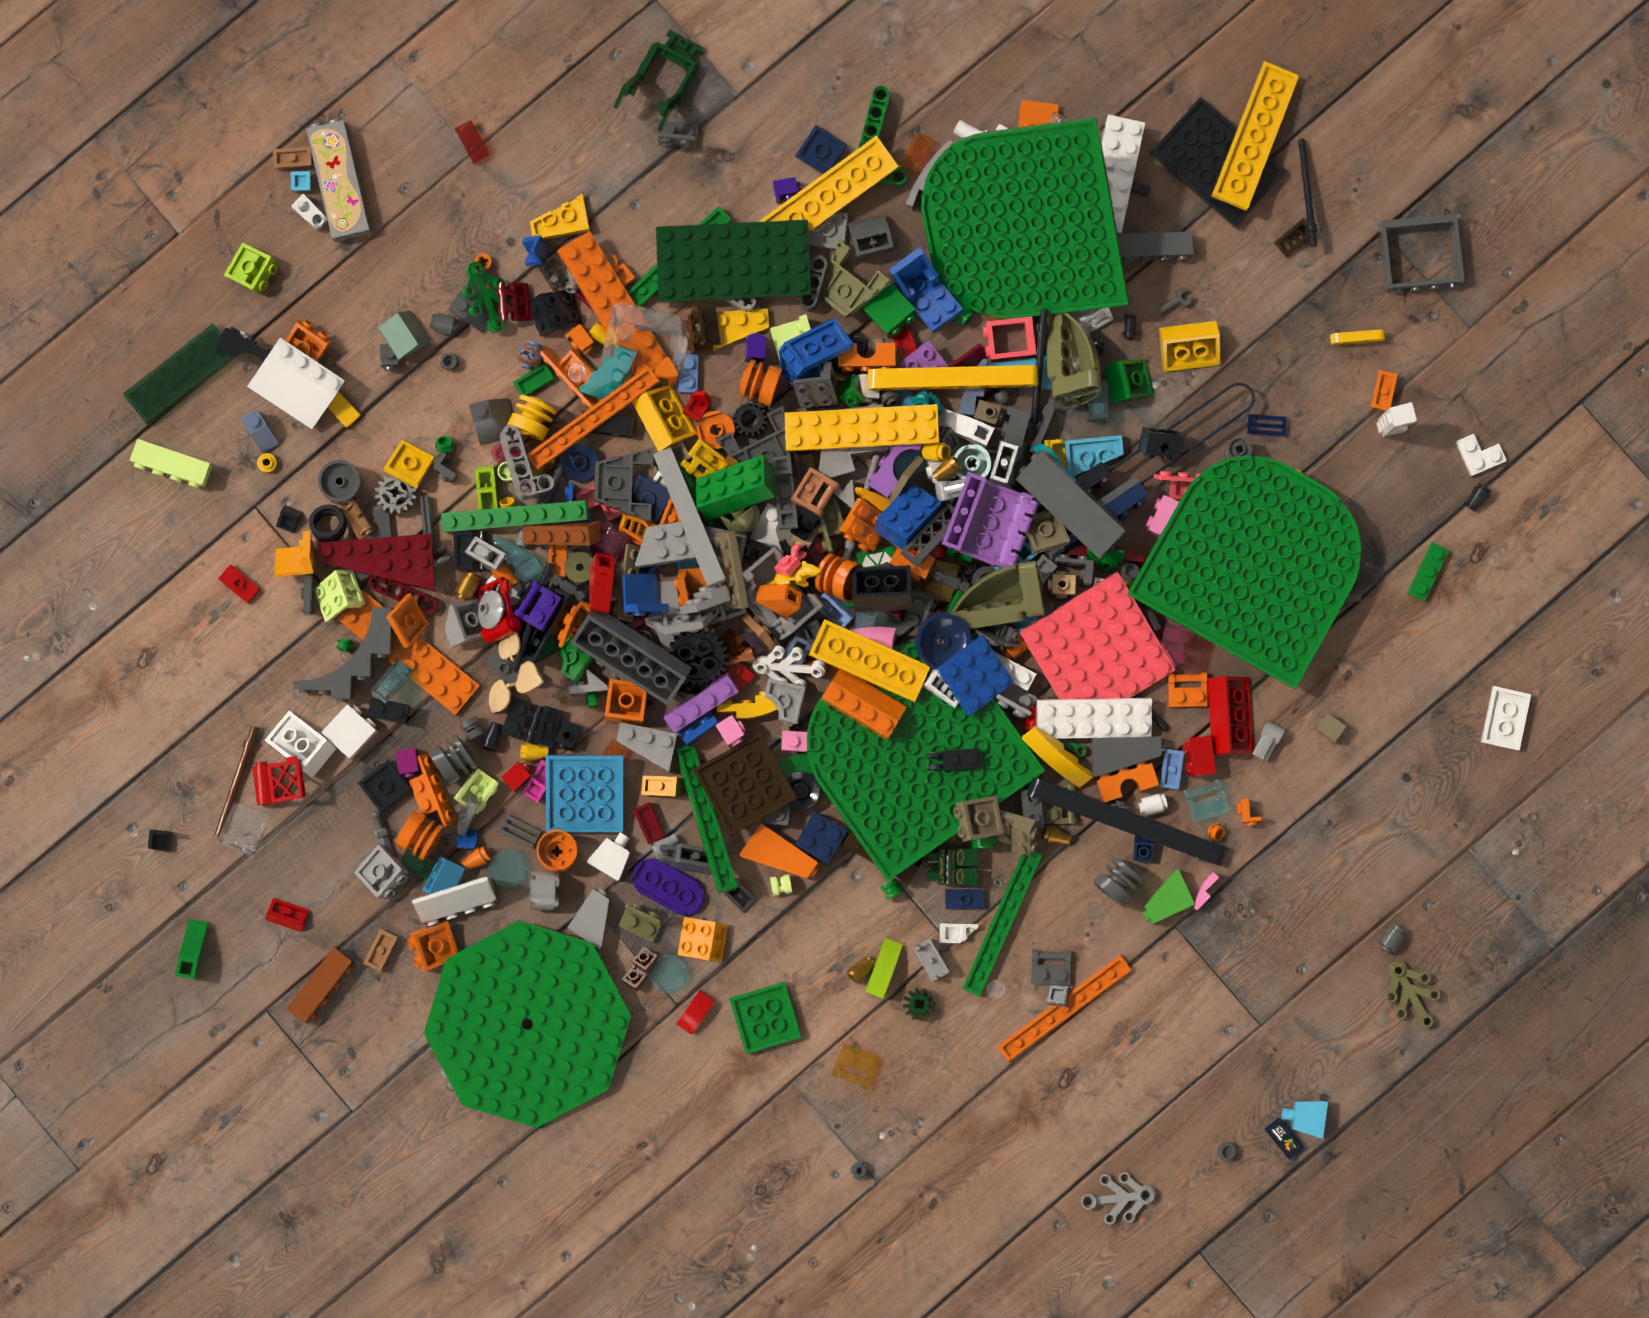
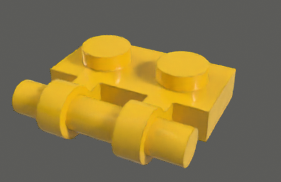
[680,439,728,478]

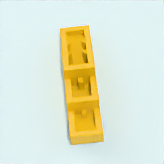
[1022,726,1093,788]

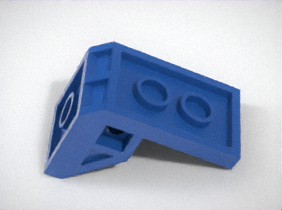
[889,247,964,334]
[778,318,854,393]

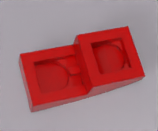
[676,990,715,1035]

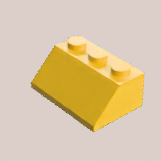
[1159,321,1220,372]
[632,385,697,452]

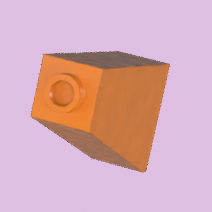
[739,824,819,879]

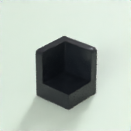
[802,617,829,644]
[148,829,172,851]

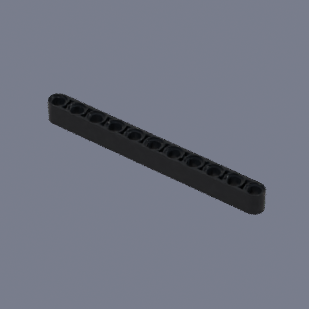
[1026,777,1227,866]

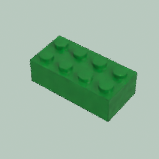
[696,454,775,521]

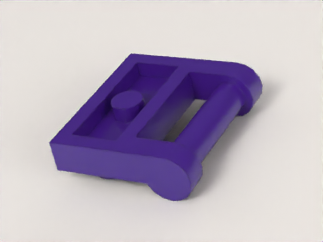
[513,581,563,632]

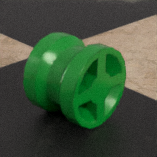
[880,878,903,900]

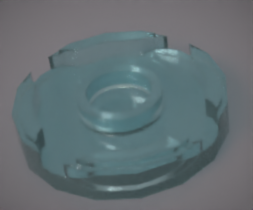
[489,850,527,888]
[650,955,688,993]

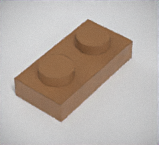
[272,147,312,169]
[363,929,398,972]

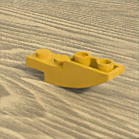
[717,692,778,720]

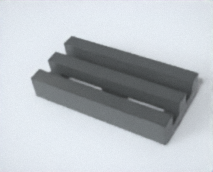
[498,815,542,848]

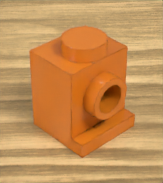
[565,324,595,355]

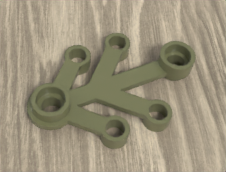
[1385,961,1440,1029]

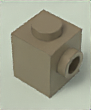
[973,399,1003,427]

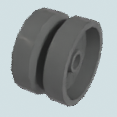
[318,460,363,505]

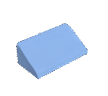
[819,593,857,628]

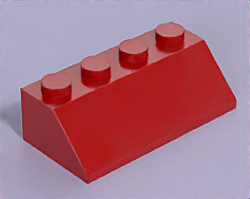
[1208,676,1254,755]

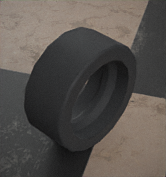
[309,504,347,542]

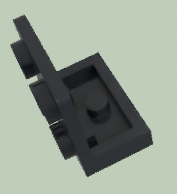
[530,290,582,337]

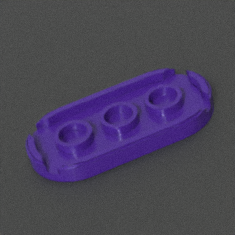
[632,858,704,916]

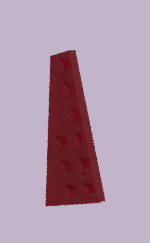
[317,533,436,591]

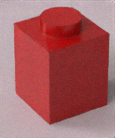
[501,762,532,792]

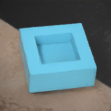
[291,171,311,192]

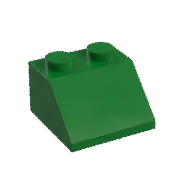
[1104,359,1154,404]

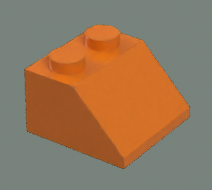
[604,679,647,726]

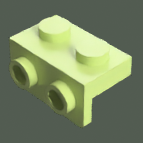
[454,768,499,814]

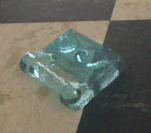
[1183,779,1230,823]

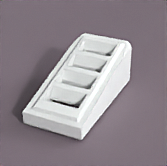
[922,669,958,708]

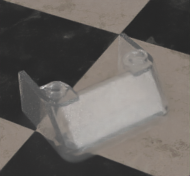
[602,303,688,374]

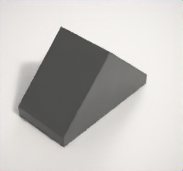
[723,878,757,913]

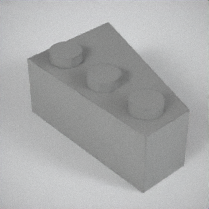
[616,722,678,773]

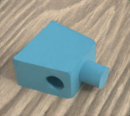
[1281,1101,1328,1138]

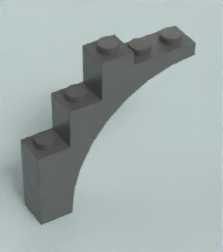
[293,607,394,702]

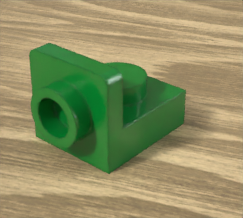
[838,374,865,408]

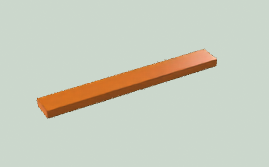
[527,366,660,472]
[997,955,1132,1062]

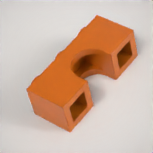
[837,343,896,372]
[1096,761,1159,803]

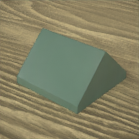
[378,310,430,361]

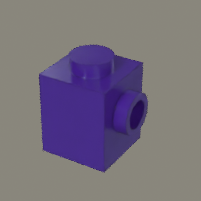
[744,333,766,363]

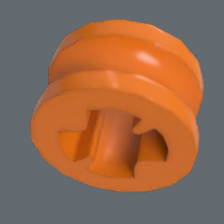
[475,253,492,272]

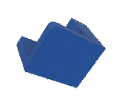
[522,235,548,266]

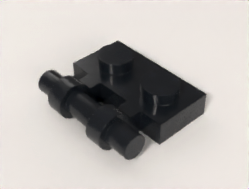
[453,531,488,570]
[501,697,543,744]

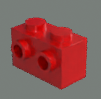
[1183,735,1216,777]

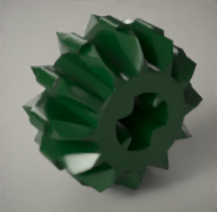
[903,988,935,1021]

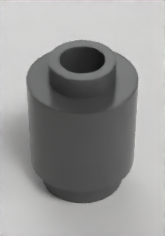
[430,313,459,336]
[1379,924,1406,954]

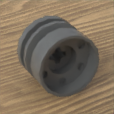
[428,734,477,785]
[1093,857,1145,907]

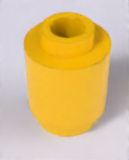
[921,442,951,462]

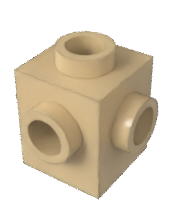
[1048,571,1076,599]

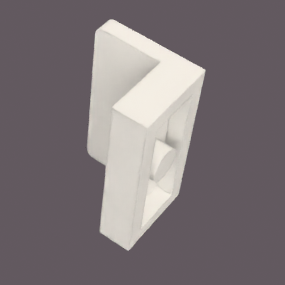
[1068,307,1113,333]

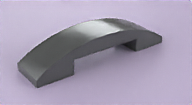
[771,455,798,530]

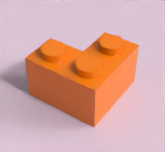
[889,547,936,583]

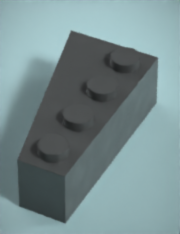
[989,407,1032,489]

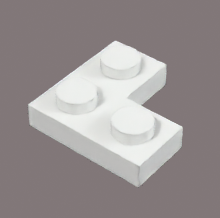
[1455,434,1507,476]

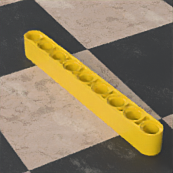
[868,365,1038,390]

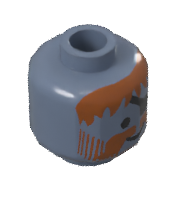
[517,340,543,370]

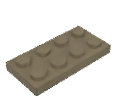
[712,531,748,609]

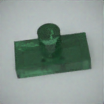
[400,850,436,880]

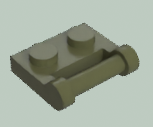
[1042,785,1077,825]

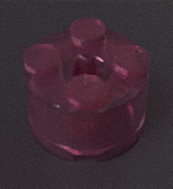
[589,521,631,563]

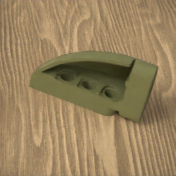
[1047,312,1101,408]
[950,561,1046,629]

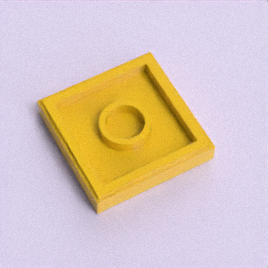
[383,440,435,489]

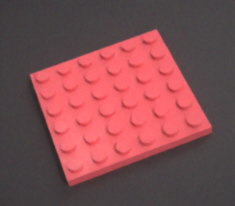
[1019,572,1175,699]

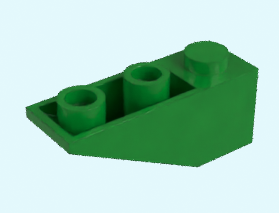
[175,919,208,980]

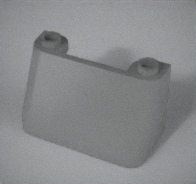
[742,546,823,640]

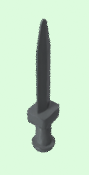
[370,811,395,858]

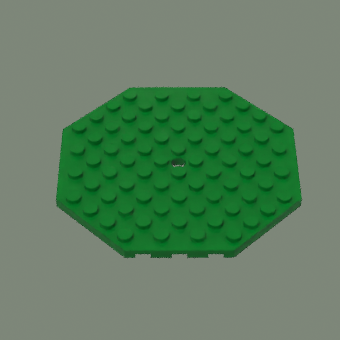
[424,920,632,1128]

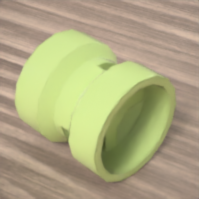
[498,462,518,483]
[770,874,792,896]

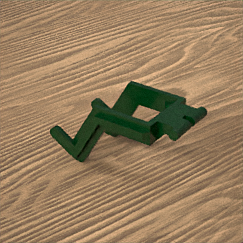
[614,29,703,132]

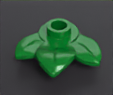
[1087,547,1125,572]

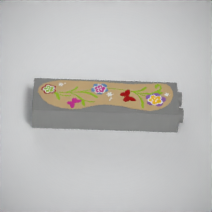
[306,119,371,242]

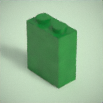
[860,283,917,339]

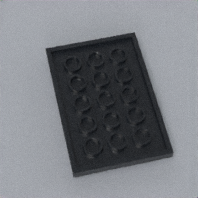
[1150,96,1286,228]

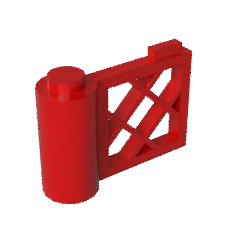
[476,577,521,644]
[252,756,306,806]

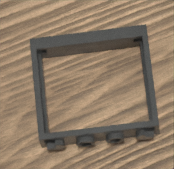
[1379,214,1465,294]

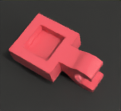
[774,544,807,576]

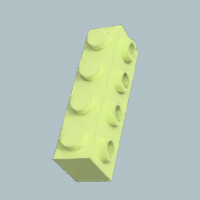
[130,439,212,489]

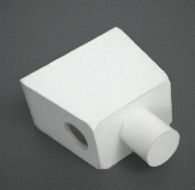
[587,833,631,881]

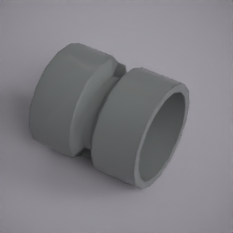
[1224,437,1252,459]

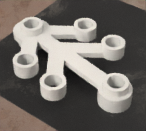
[753,646,827,687]

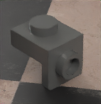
[433,452,458,483]

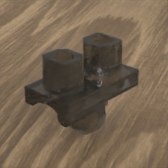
[538,257,569,293]

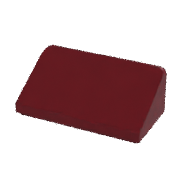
[949,343,987,367]

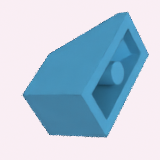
[422,856,465,894]

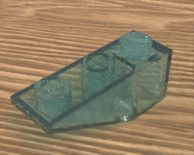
[492,534,544,584]

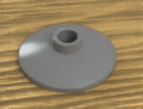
[478,591,504,629]

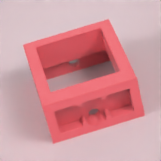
[983,317,1036,362]

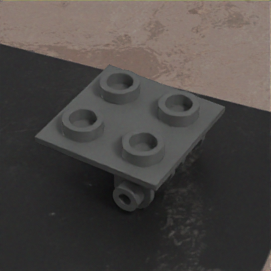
[972,623,1021,648]

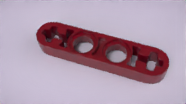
[368,576,439,615]

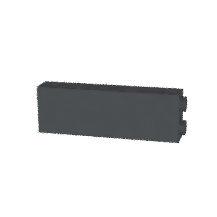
[1016,450,1128,559]

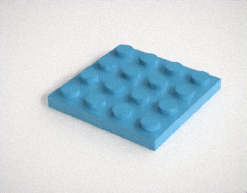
[546,755,623,832]

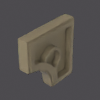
[888,456,924,502]

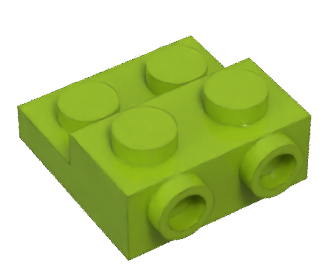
[224,242,278,295]

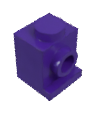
[773,177,801,203]

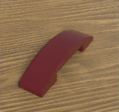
[1066,544,1144,564]

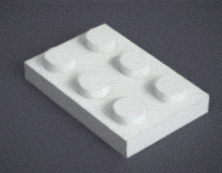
[1481,686,1531,751]

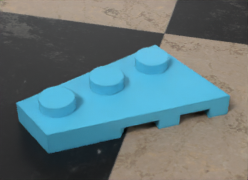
[1064,435,1124,477]

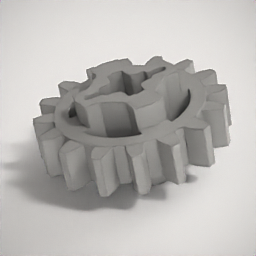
[375,475,416,515]

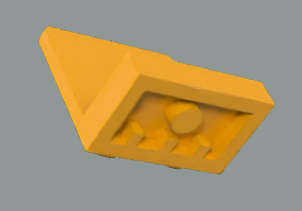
[275,531,314,577]
[678,917,728,963]

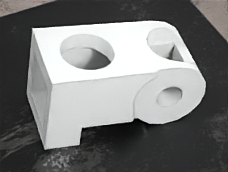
[291,194,327,231]

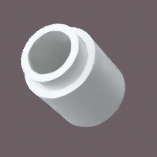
[1138,794,1168,817]

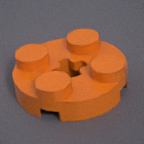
[697,411,735,450]

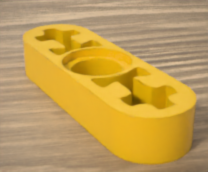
[1330,330,1386,345]

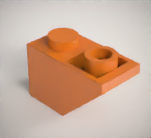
[755,585,802,618]

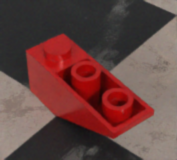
[589,553,614,614]

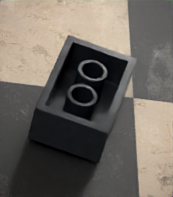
[853,565,912,612]

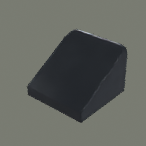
[276,505,302,533]

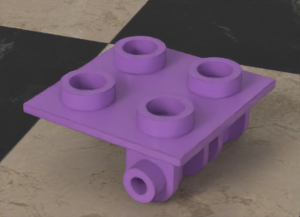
[899,341,949,391]

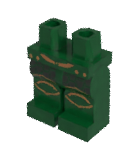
[927,848,978,886]

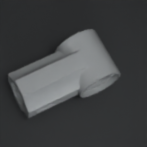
[935,478,966,503]
[1252,721,1285,762]

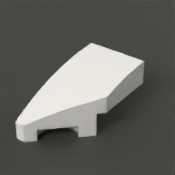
[939,923,978,943]

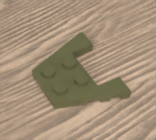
[819,239,893,318]

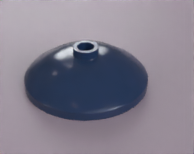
[915,613,972,670]

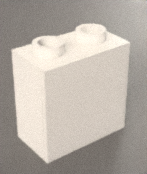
[321,704,378,760]

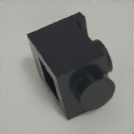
[555,719,582,751]

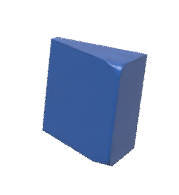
[456,829,478,849]

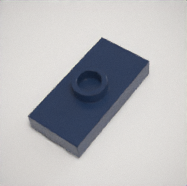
[945,889,984,909]

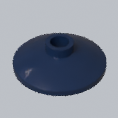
[561,444,599,482]

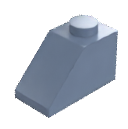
[241,409,280,454]

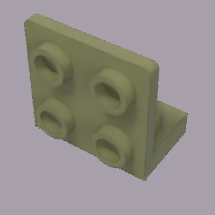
[618,903,663,943]

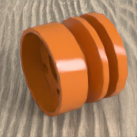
[739,359,782,407]
[815,554,863,602]
[395,810,444,861]
[536,830,577,873]

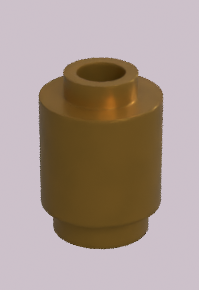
[454,572,480,601]

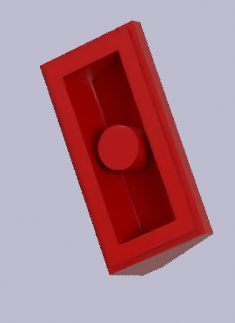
[266,898,310,932]

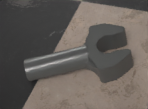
[1158,288,1193,314]

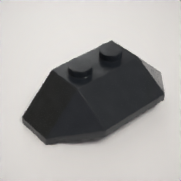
[520,588,572,664]

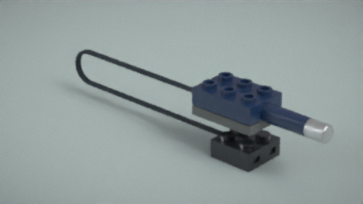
[1044,382,1255,560]

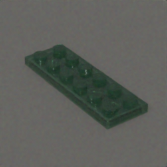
[123,323,237,424]

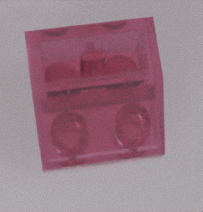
[1160,623,1191,669]

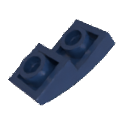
[1133,835,1154,862]

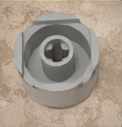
[529,871,559,910]

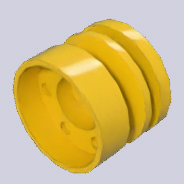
[507,395,557,441]

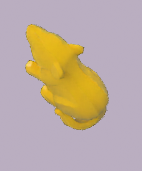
[764,561,821,590]

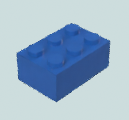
[875,482,942,549]

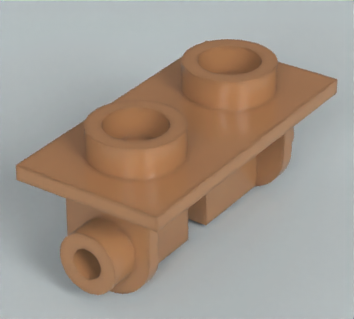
[340,499,375,539]

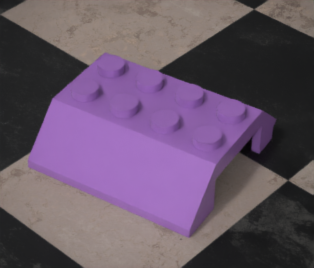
[942,472,1039,568]

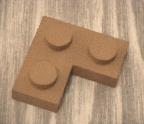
[741,613,781,654]

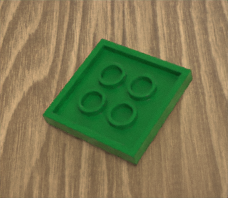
[729,982,801,1054]

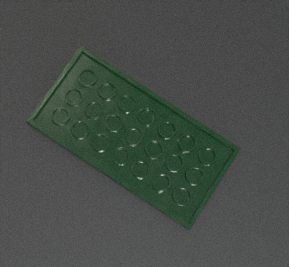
[656,219,811,303]

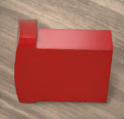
[682,391,712,423]

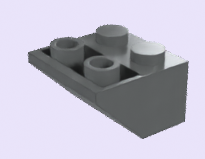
[848,214,894,260]

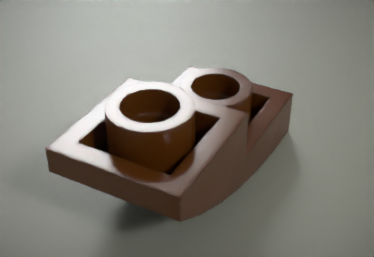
[622,947,659,992]

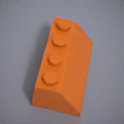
[821,669,907,740]

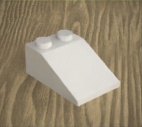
[265,711,337,778]

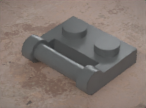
[1031,949,1071,985]

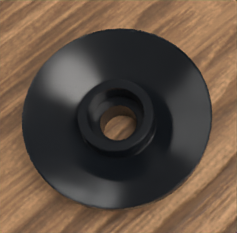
[786,771,820,810]

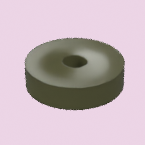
[564,552,593,583]

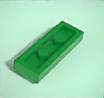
[1407,542,1449,602]

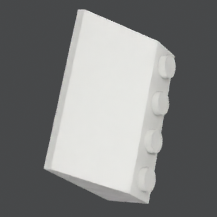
[247,338,345,429]
[412,877,498,926]

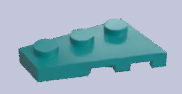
[579,344,637,399]

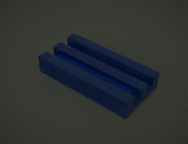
[1247,414,1286,437]

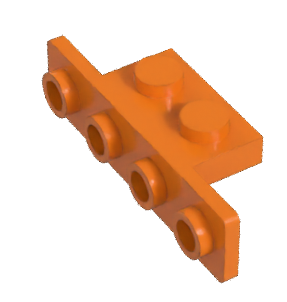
[540,348,599,408]
[409,753,457,827]

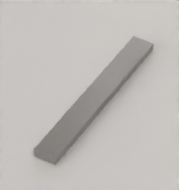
[653,447,726,588]

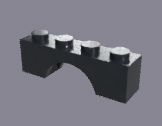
[214,326,271,364]

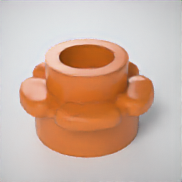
[1207,823,1225,841]

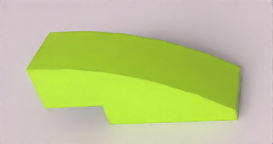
[474,465,499,510]
[865,938,903,999]

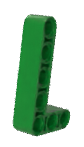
[858,86,907,188]

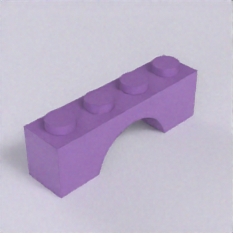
[868,444,924,498]
[663,672,739,733]

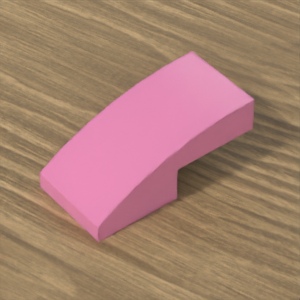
[1193,872,1219,911]

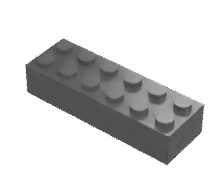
[570,611,692,705]

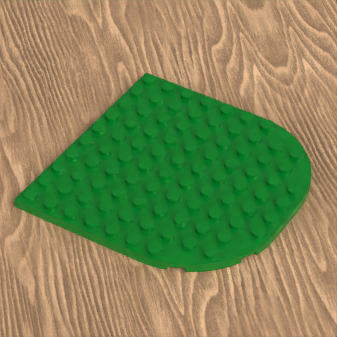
[921,117,1130,319]
[1127,455,1361,690]
[806,643,1045,882]

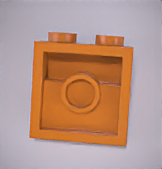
[285,320,333,362]
[839,498,882,552]
[407,921,458,972]

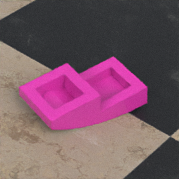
[522,758,546,803]

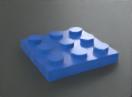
[935,635,1015,716]

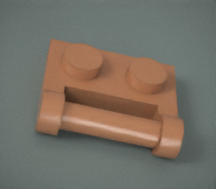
[790,467,839,518]

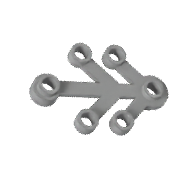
[1080,1172,1156,1225]

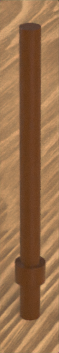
[214,725,259,837]

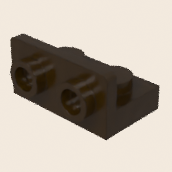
[690,307,721,348]

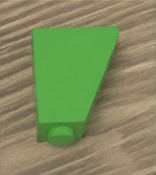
[1142,869,1195,924]

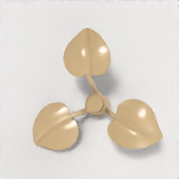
[489,632,544,713]

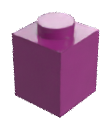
[396,748,420,778]

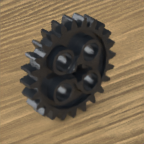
[667,627,729,687]

